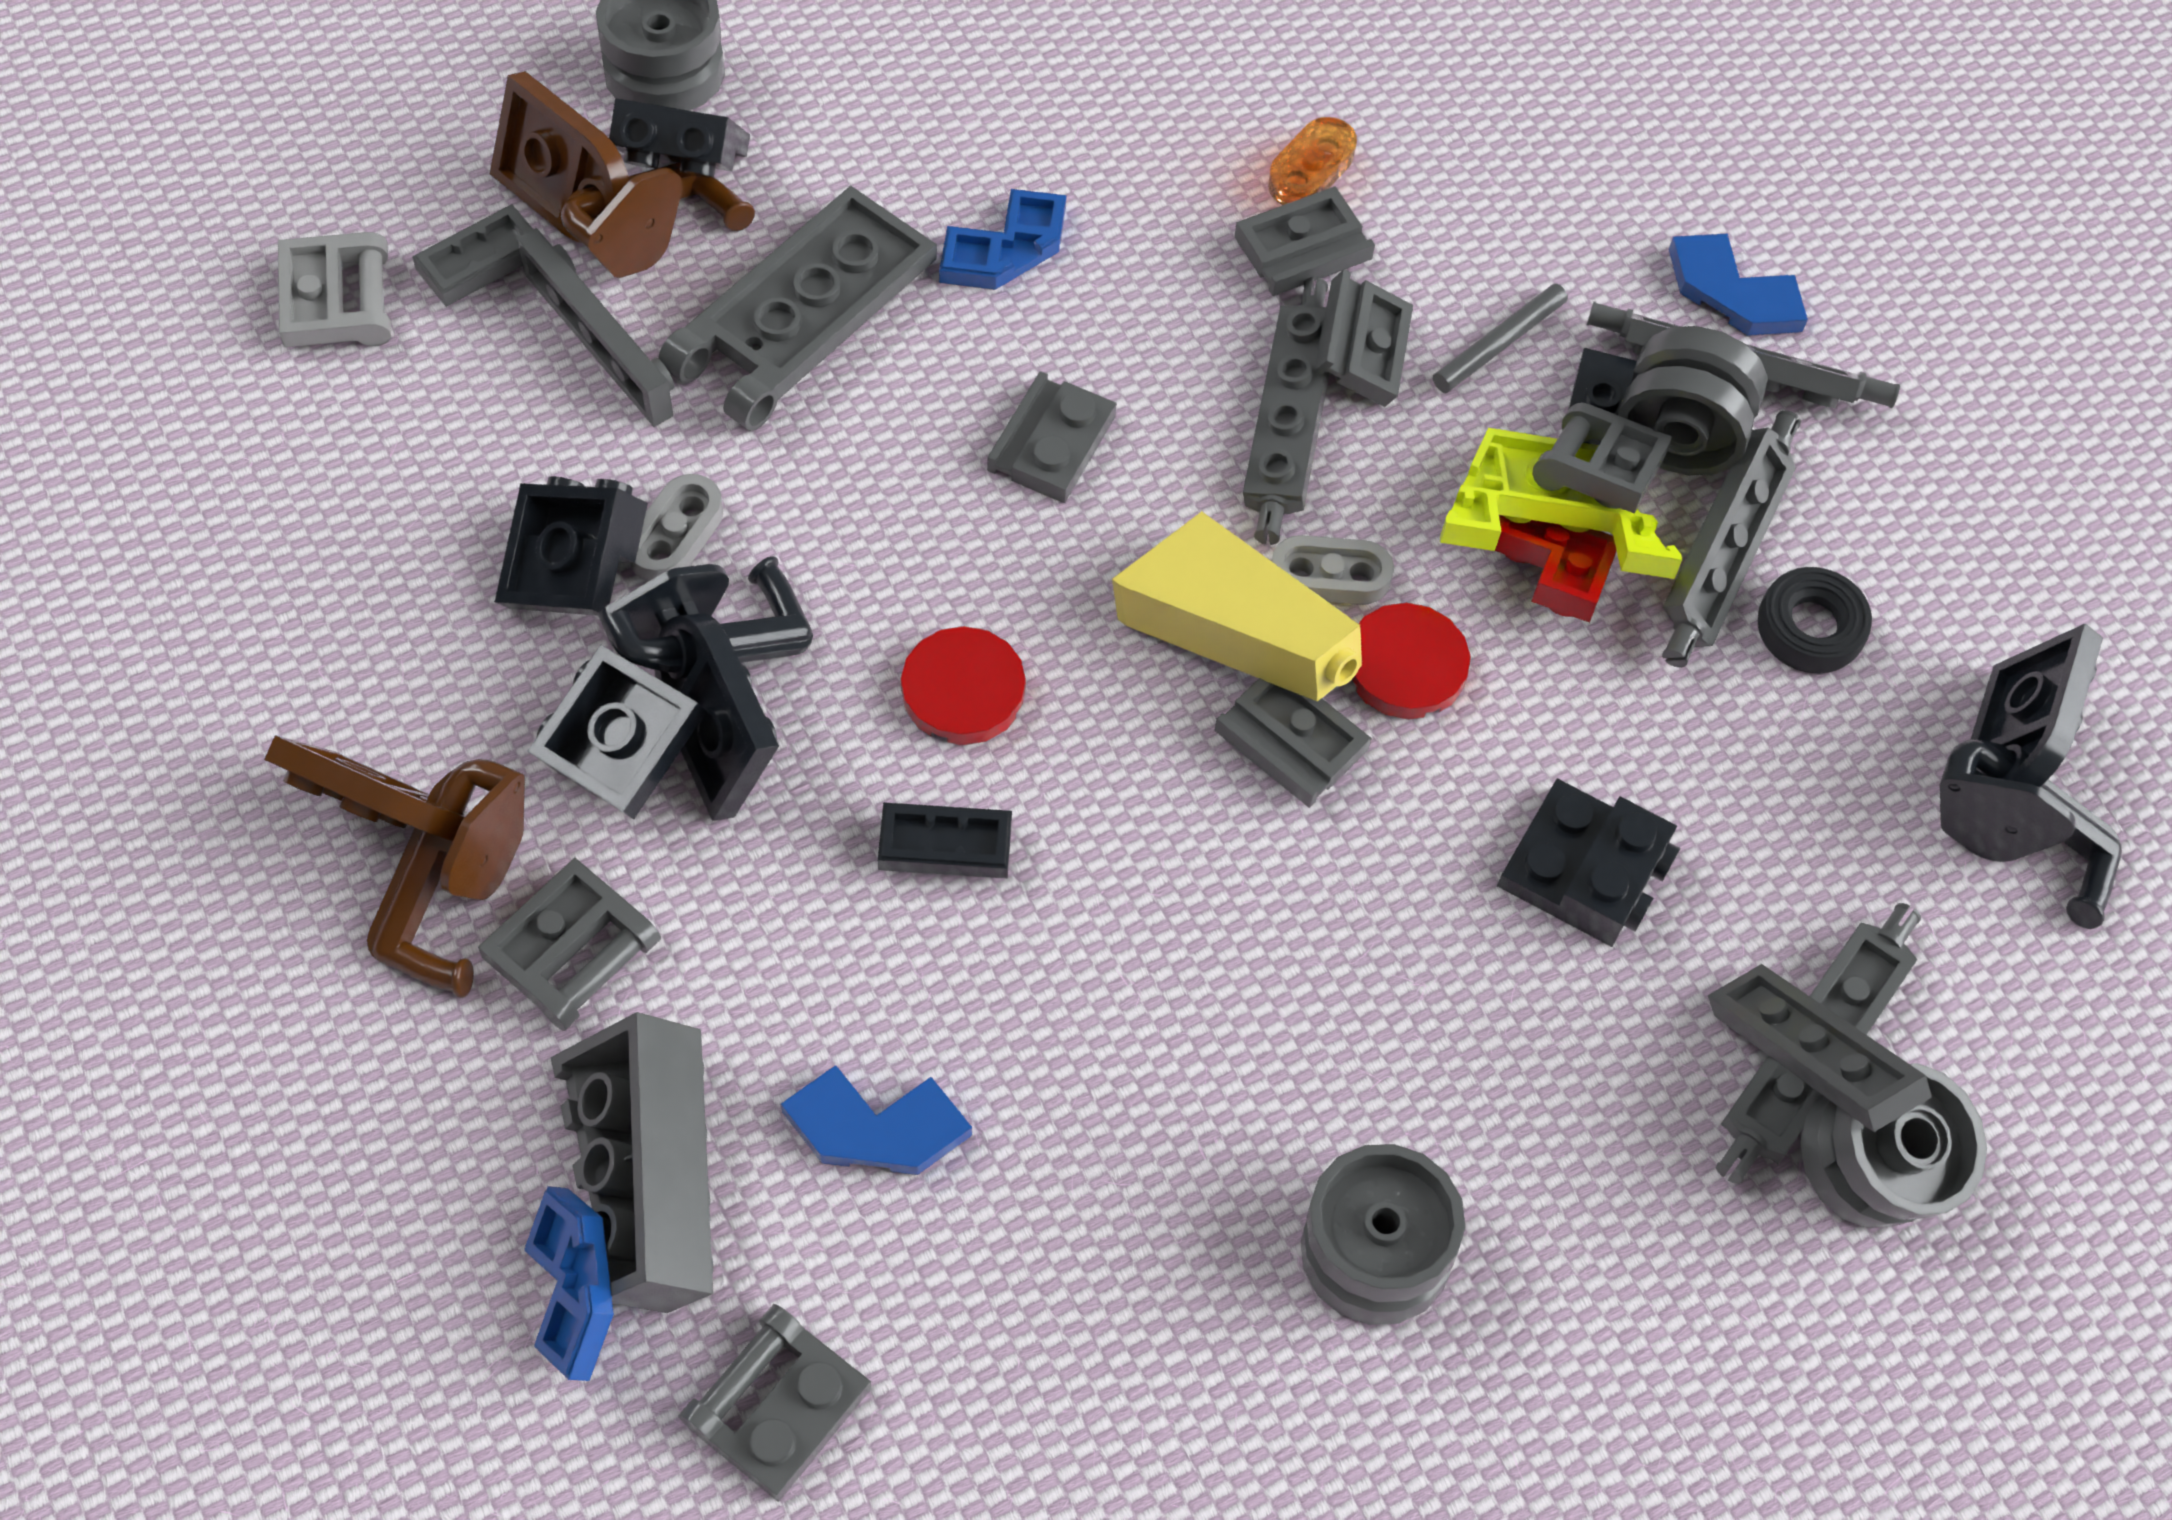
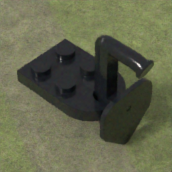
[598,556,813,821]
[1939,623,2122,929]

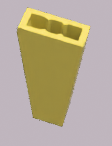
[1112,511,1362,702]

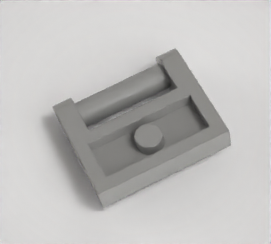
[278,232,391,347]

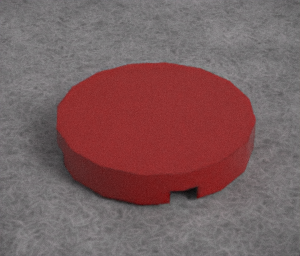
[1352,602,1471,720]
[901,626,1026,745]

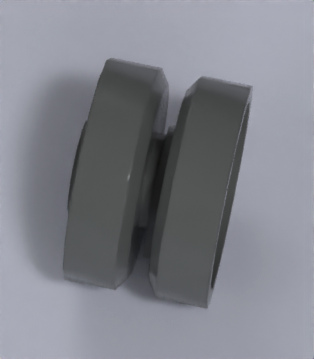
[595,0,725,111]
[1618,326,1768,476]
[1800,1063,1987,1228]
[1301,1144,1466,1325]

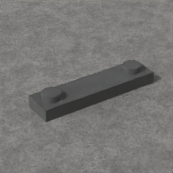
[517,228,674,427]
[1708,964,1932,1132]

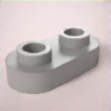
[630,474,723,582]
[1272,535,1394,605]

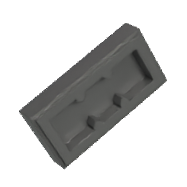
[412,204,534,307]

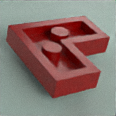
[1495,515,1617,623]

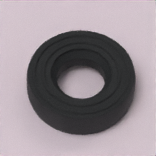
[1758,567,1872,674]

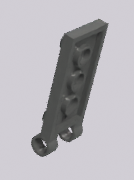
[658,185,937,431]

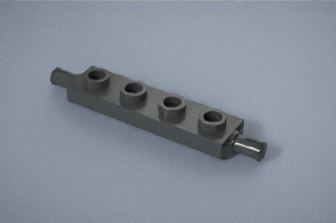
[1243,277,1330,545]
[1586,301,1900,408]
[1662,411,1801,668]
[1716,903,1921,1184]

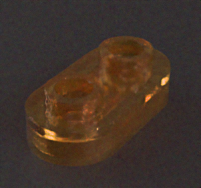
[1268,117,1357,205]

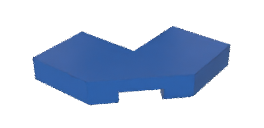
[939,189,1067,290]
[1668,233,1808,336]
[781,1065,972,1175]
[524,1186,614,1381]

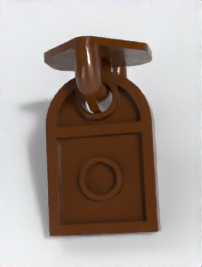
[489,71,755,278]
[264,735,525,998]

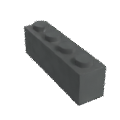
[551,1012,714,1313]

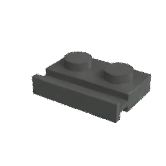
[1234,186,1375,296]
[1314,269,1413,407]
[987,371,1117,503]
[1214,678,1372,808]

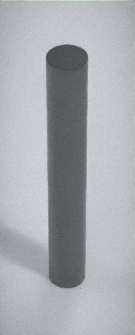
[1433,283,1568,393]

